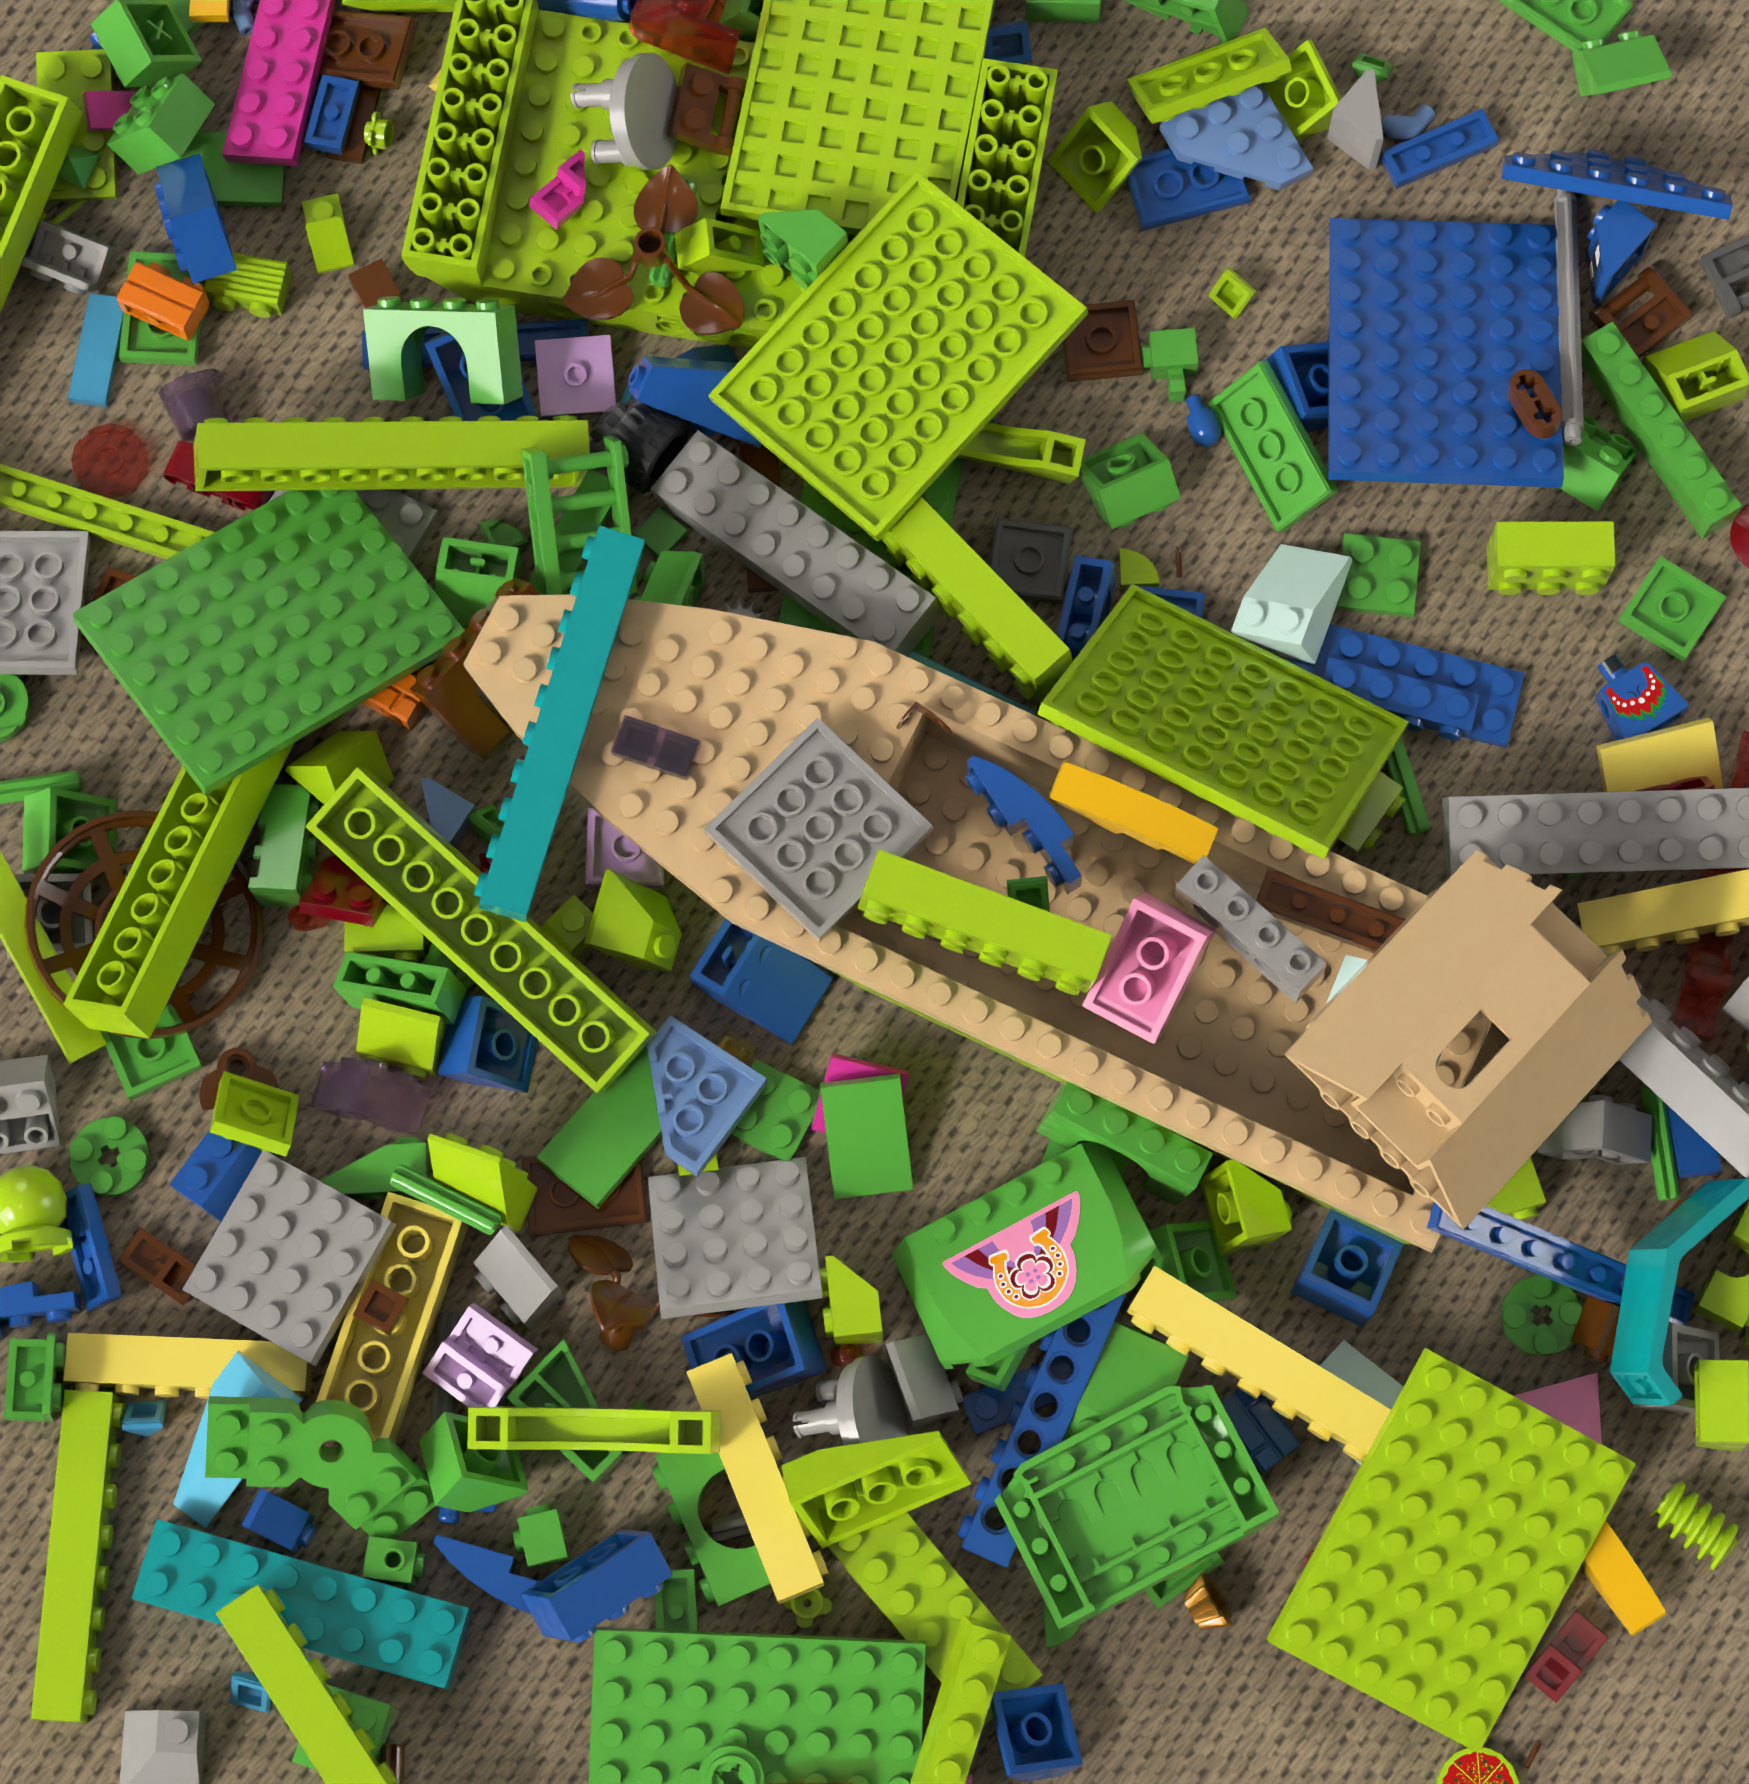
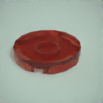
[71,423,149,498]

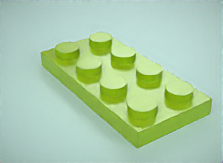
[1127,28,1292,124]
[36,49,117,202]

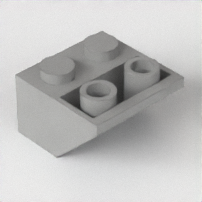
[0,1055,61,1154]

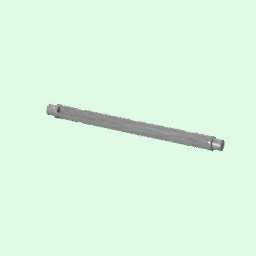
[1554,189,1584,446]

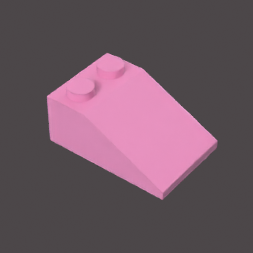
[1082,892,1217,1044]

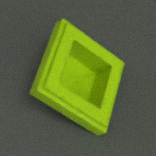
[1208,267,1257,320]

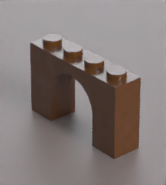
[410,577,540,759]

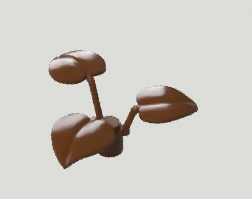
[562,164,744,335]
[568,1235,735,1351]

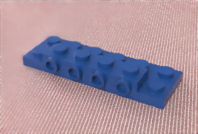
[1287,624,1525,748]

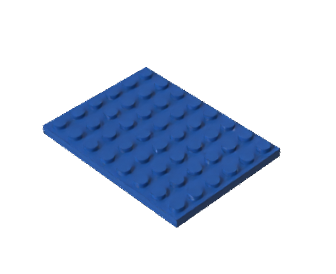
[1328,218,1564,488]

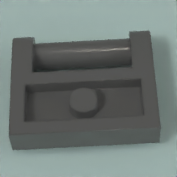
[1699,236,1749,319]

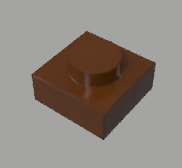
[353,1279,410,1336]

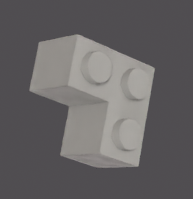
[1537,1095,1652,1165]

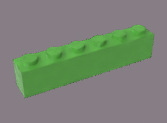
[1581,321,1742,539]

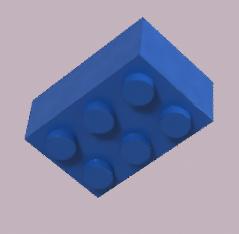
[154,153,237,284]
[521,1529,673,1643]

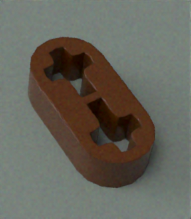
[1507,369,1562,439]

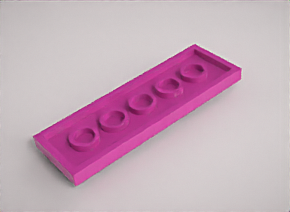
[222,0,336,166]

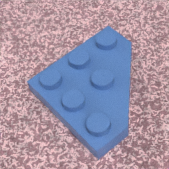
[1159,83,1314,190]
[647,1015,768,1177]

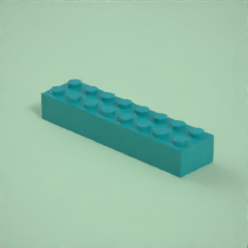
[131,1519,474,1691]

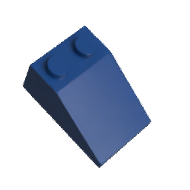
[425,331,540,421]
[1264,342,1329,433]
[681,1301,827,1399]

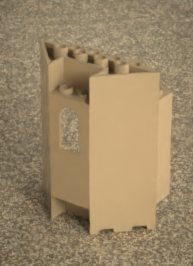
[1284,850,1652,1230]

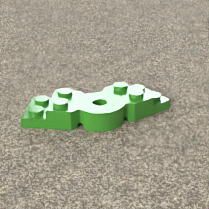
[205,1396,435,1539]

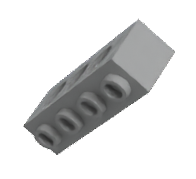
[1174,855,1327,1003]

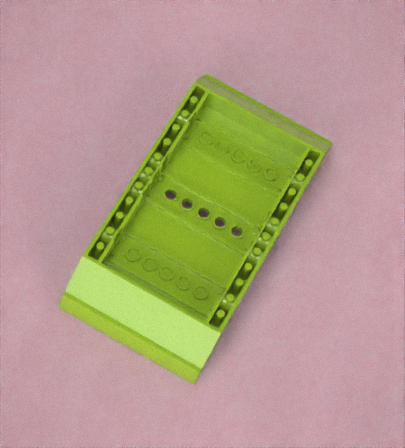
[401,0,1058,349]

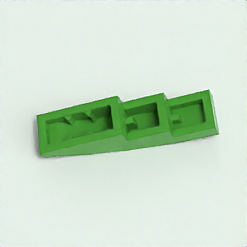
[528,469,612,595]

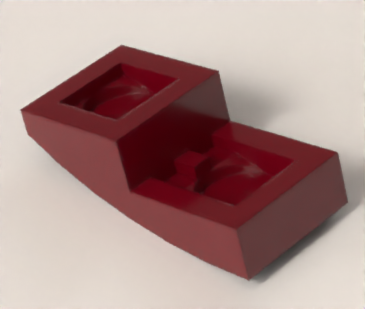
[1524,1610,1608,1703]

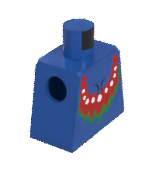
[1595,654,1689,741]

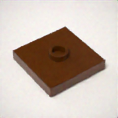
[1063,300,1143,382]

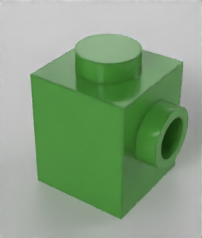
[512,1504,571,1569]
[362,1536,427,1586]

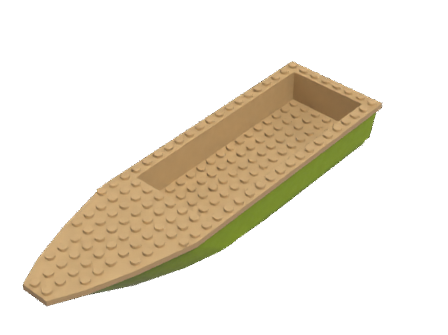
[463,595,1510,1253]

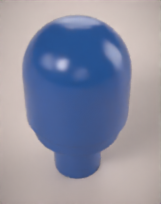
[1185,394,1222,447]

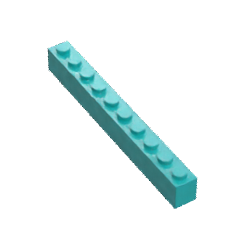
[474,525,645,923]

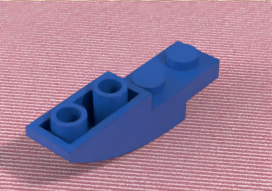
[965,755,1082,894]
[0,1281,82,1340]

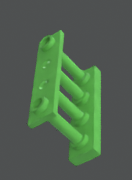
[521,435,641,595]

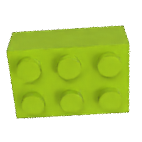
[1487,521,1616,595]

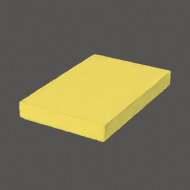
[1596,717,1724,792]

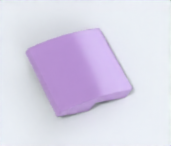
[422,1303,538,1407]

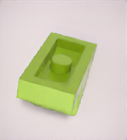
[302,193,355,274]

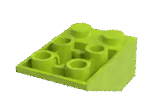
[427,1132,538,1232]

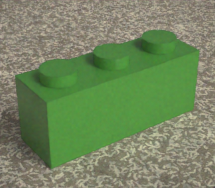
[333,952,467,1024]

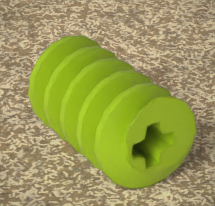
[1649,1481,1740,1571]

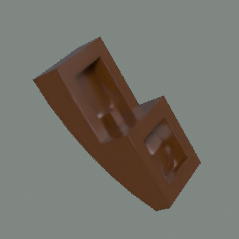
[117,1228,196,1306]

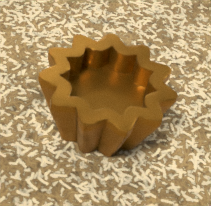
[1183,1572,1233,1629]

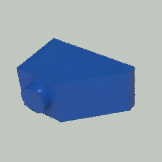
[242,1488,317,1553]

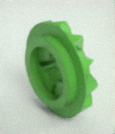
[698,1744,765,1784]

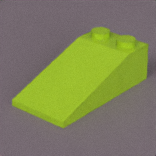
[781,1431,971,1549]

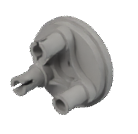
[570,53,678,170]
[793,1355,907,1445]

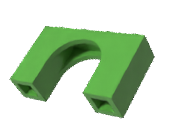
[363,296,523,404]
[1036,1081,1213,1207]
[652,1453,772,1609]

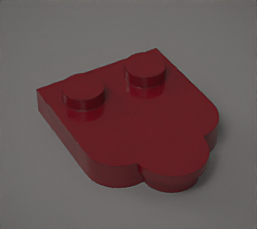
[299,855,388,927]

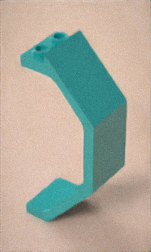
[1610,1178,1749,1406]

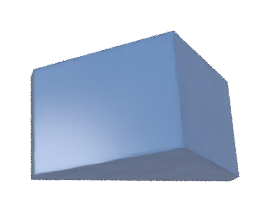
[421,777,477,848]

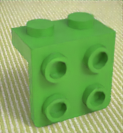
[4,1332,66,1422]

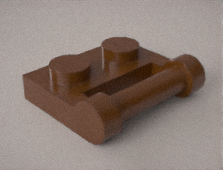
[667,63,747,156]
[1589,267,1693,359]

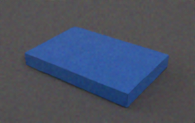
[1126,148,1251,231]

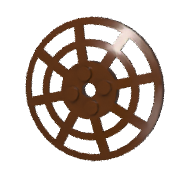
[24,810,263,1039]

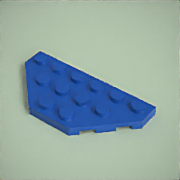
[1501,149,1733,220]

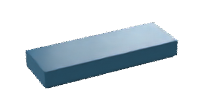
[68,293,123,407]

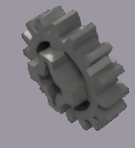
[589,397,652,453]

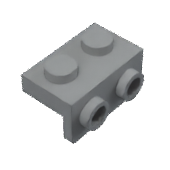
[21,220,114,295]

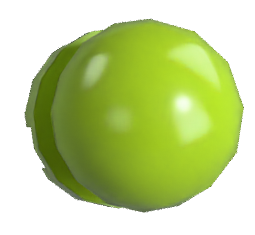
[0,1165,73,1263]

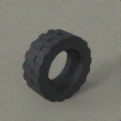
[624,409,690,494]

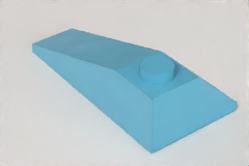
[173,1351,303,1528]

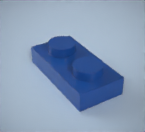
[304,74,361,155]

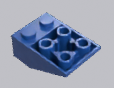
[690,918,833,1046]

